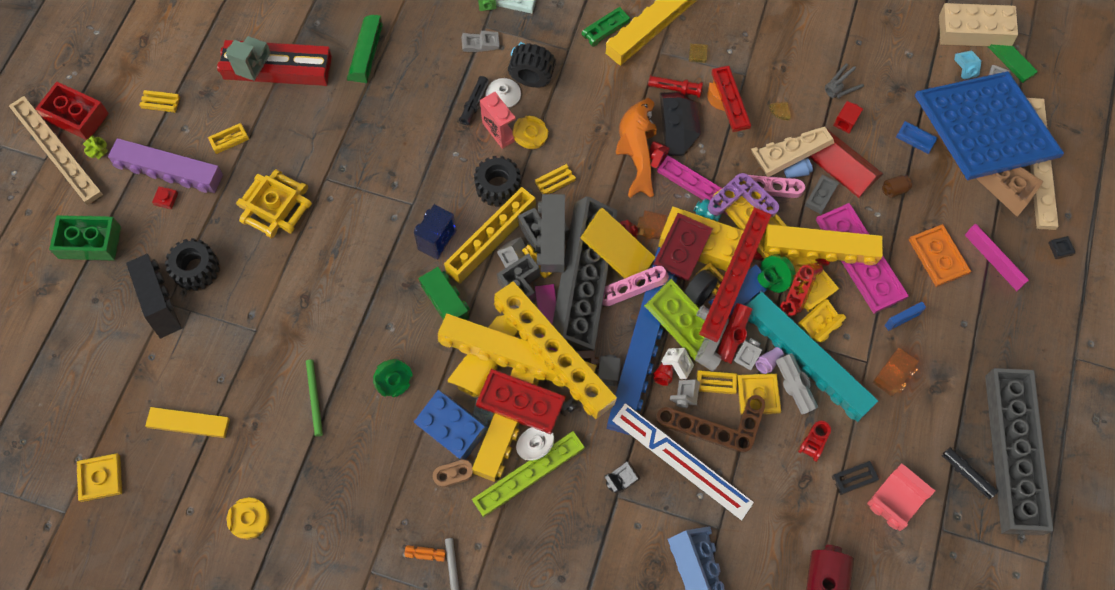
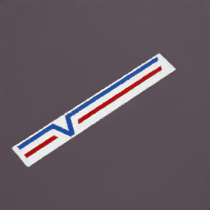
[612,404,754,520]

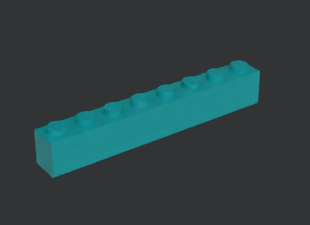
[746,292,878,422]

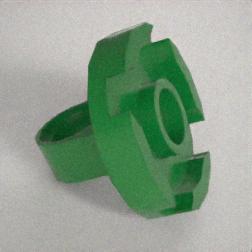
[757,254,796,293]
[373,359,413,397]

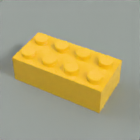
[658,206,743,271]

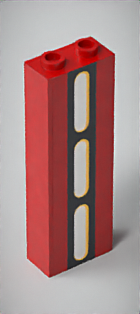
[217,40,332,86]

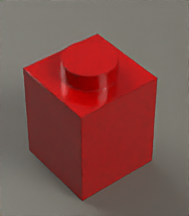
[833,101,863,134]

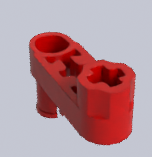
[780,263,823,317]

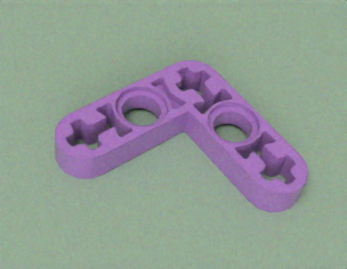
[708,173,779,218]

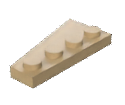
[751,127,834,177]

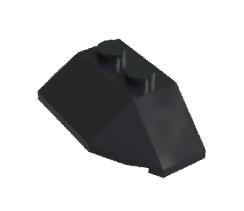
[660,92,701,156]

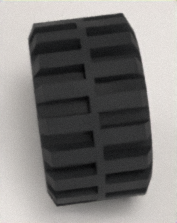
[508,43,556,88]
[474,156,521,207]
[165,238,220,291]

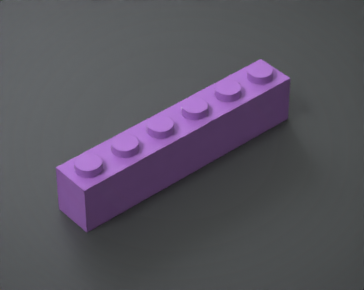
[108,138,223,193]

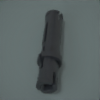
[459,76,489,125]
[941,447,998,500]

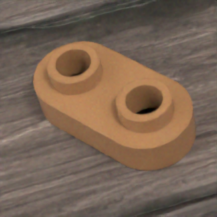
[433,460,473,488]

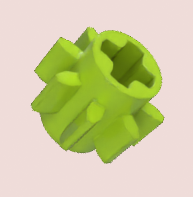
[83,136,108,159]

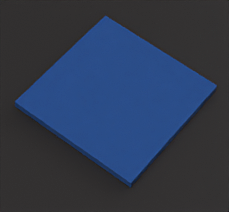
[915,71,1064,180]

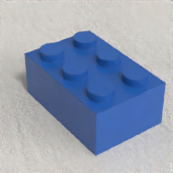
[414,390,489,460]

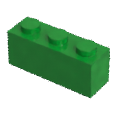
[418,267,470,320]

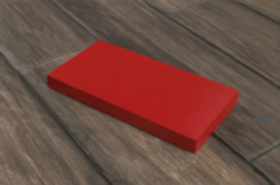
[476,369,566,435]

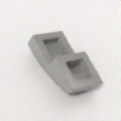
[461,31,500,52]

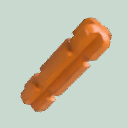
[404,545,446,562]

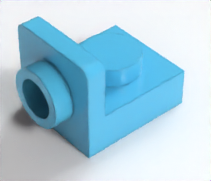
[954,51,982,79]

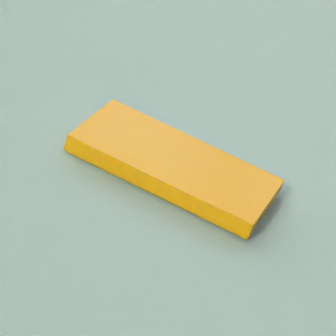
[580,208,655,285]

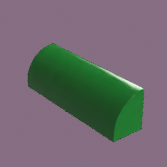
[347,15,383,83]

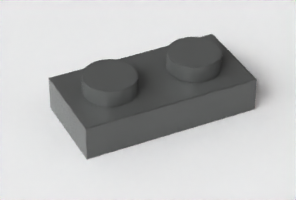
[805,175,839,214]

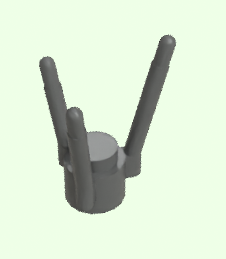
[825,63,864,99]

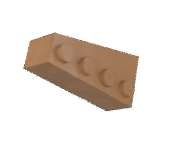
[976,167,1044,217]

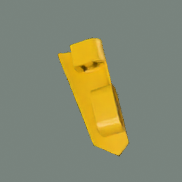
[447,315,518,399]

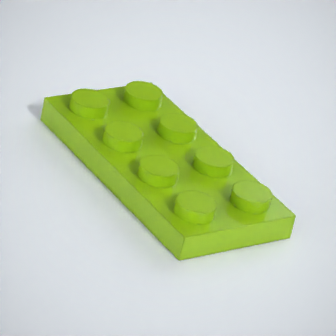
[644,279,705,362]

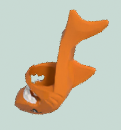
[616,98,657,198]

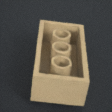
[939,3,1018,46]

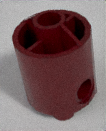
[806,545,854,590]

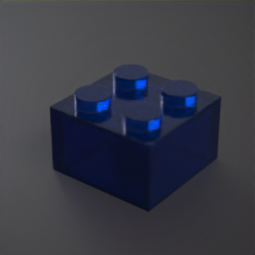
[414,204,457,260]

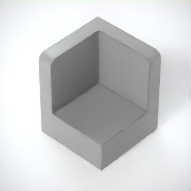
[497,237,526,268]

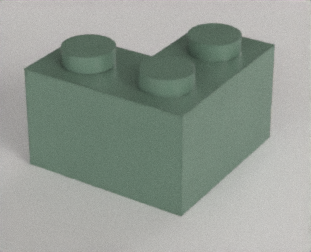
[226,36,271,81]

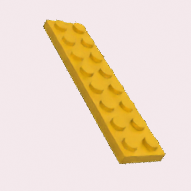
[713,181,839,312]

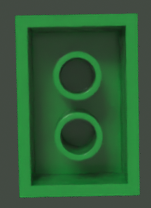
[49,215,121,260]

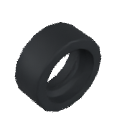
[684,270,718,307]

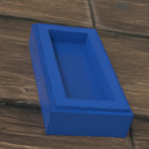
[896,121,938,154]
[885,302,926,331]

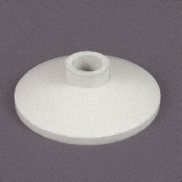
[486,78,521,108]
[516,427,554,461]

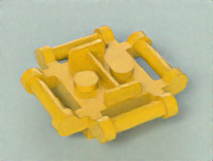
[236,169,312,239]

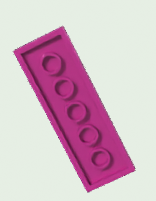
[816,203,908,314]

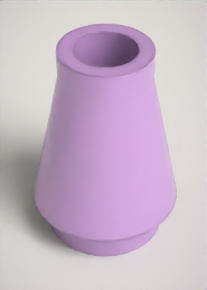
[755,347,784,374]

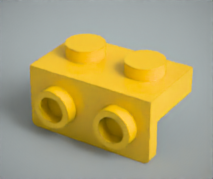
[798,299,846,342]

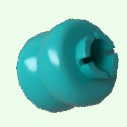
[693,199,722,222]

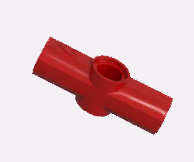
[717,303,753,364]

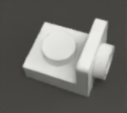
[661,348,694,379]

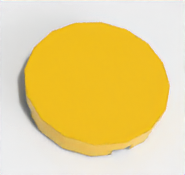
[512,115,549,149]
[226,497,269,540]

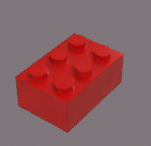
[35,82,109,140]

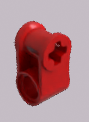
[798,421,831,462]

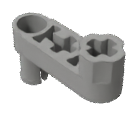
[695,305,729,371]

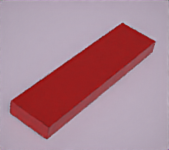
[711,65,751,132]

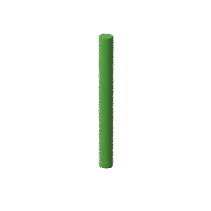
[306,359,323,437]

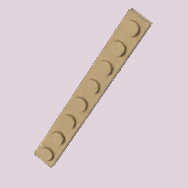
[9,96,103,205]
[1027,98,1059,230]

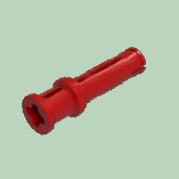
[648,75,703,98]

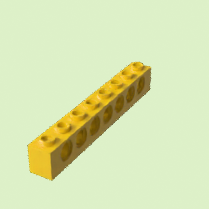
[494,281,617,419]

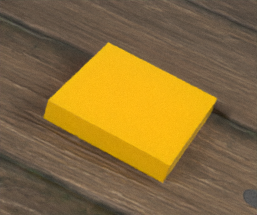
[737,373,781,415]
[77,453,122,502]

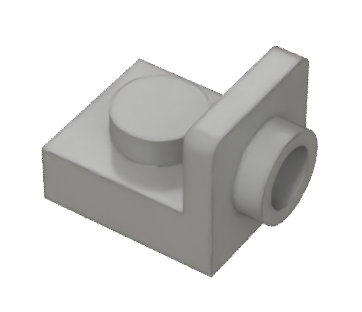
[733,338,762,370]

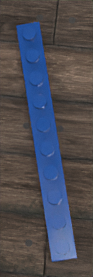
[607,247,677,435]

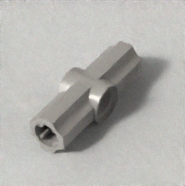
[776,353,818,414]

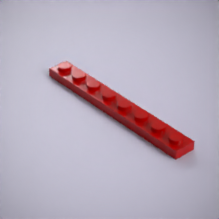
[699,207,771,343]

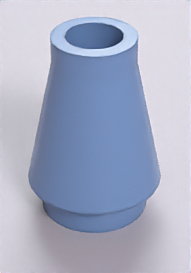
[784,158,813,179]

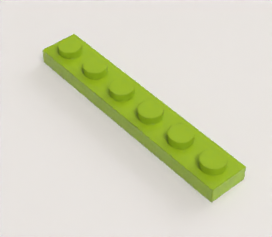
[472,431,585,518]

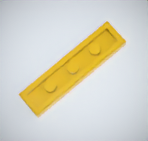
[145,407,230,438]

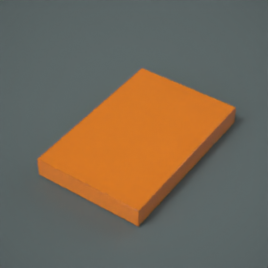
[908,224,971,287]

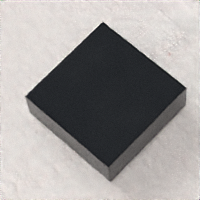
[1048,236,1076,259]

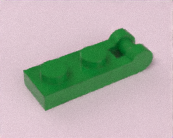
[581,7,630,47]

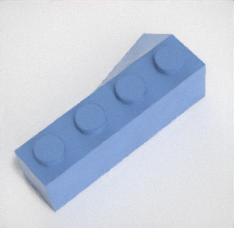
[668,527,725,590]

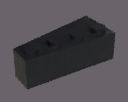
[126,253,182,339]

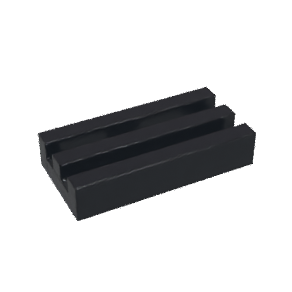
[832,461,879,495]

